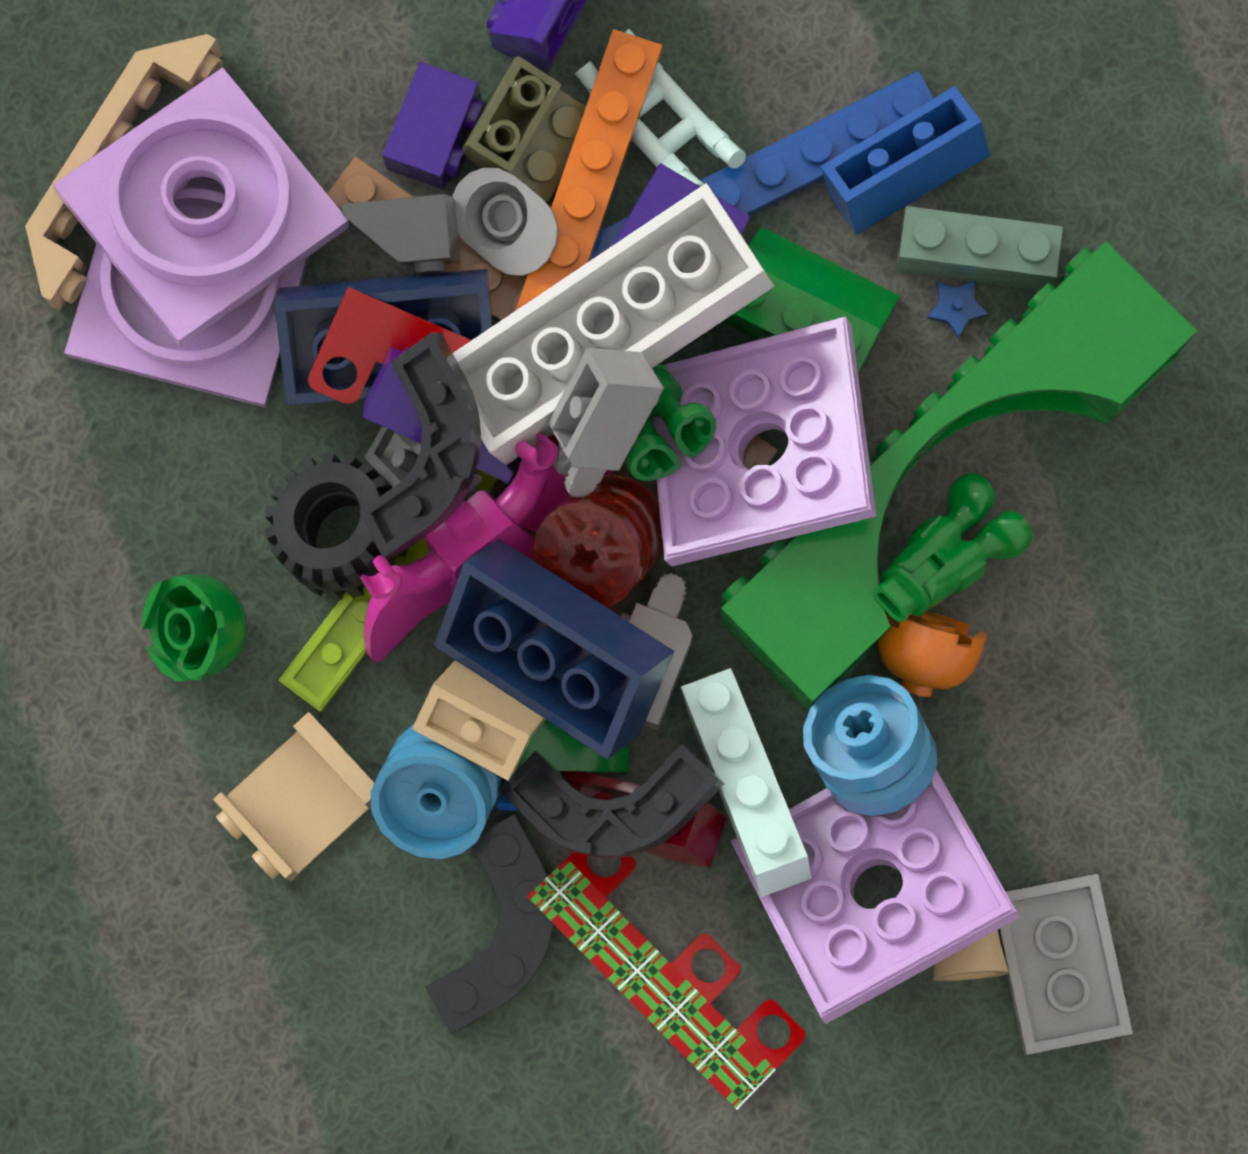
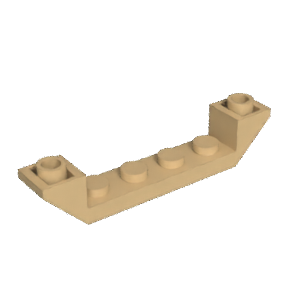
[25,34,223,312]

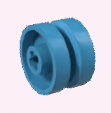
[803,675,937,816]
[370,724,503,859]

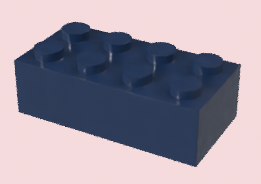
[274,269,493,405]
[434,539,675,760]

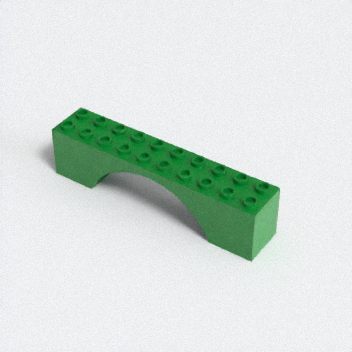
[719,241,1197,713]

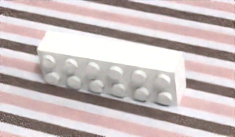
[453,183,775,465]

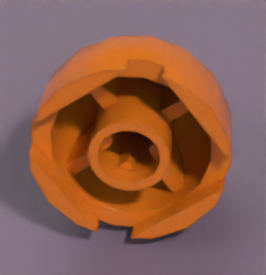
[877,611,987,697]

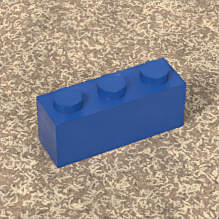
[820,86,990,235]

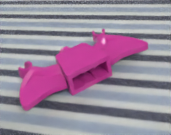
[360,432,611,662]

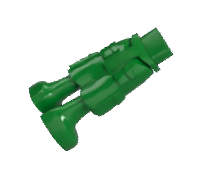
[624,363,716,481]
[873,473,1032,622]

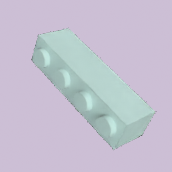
[681,668,812,897]

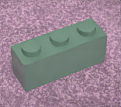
[895,206,1063,291]

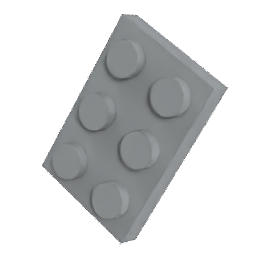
[998,874,1133,1055]

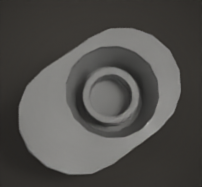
[452,168,558,276]

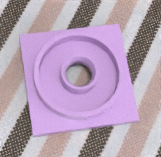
[53,67,349,347]
[64,178,310,408]
[652,317,876,567]
[731,769,1020,1024]

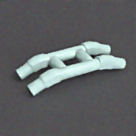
[574,28,746,186]

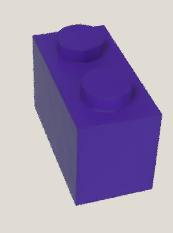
[382,61,486,190]

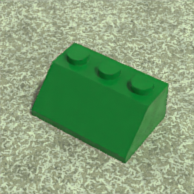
[722,227,900,378]

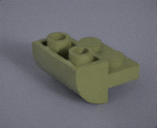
[463,56,586,203]

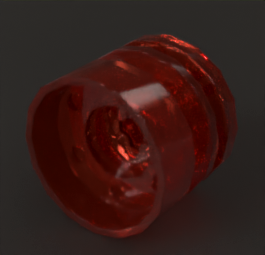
[533,475,664,608]

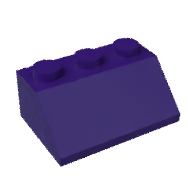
[486,0,587,74]

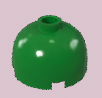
[142,575,247,682]

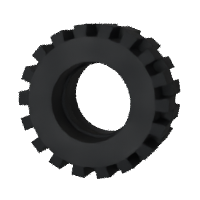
[265,454,408,599]

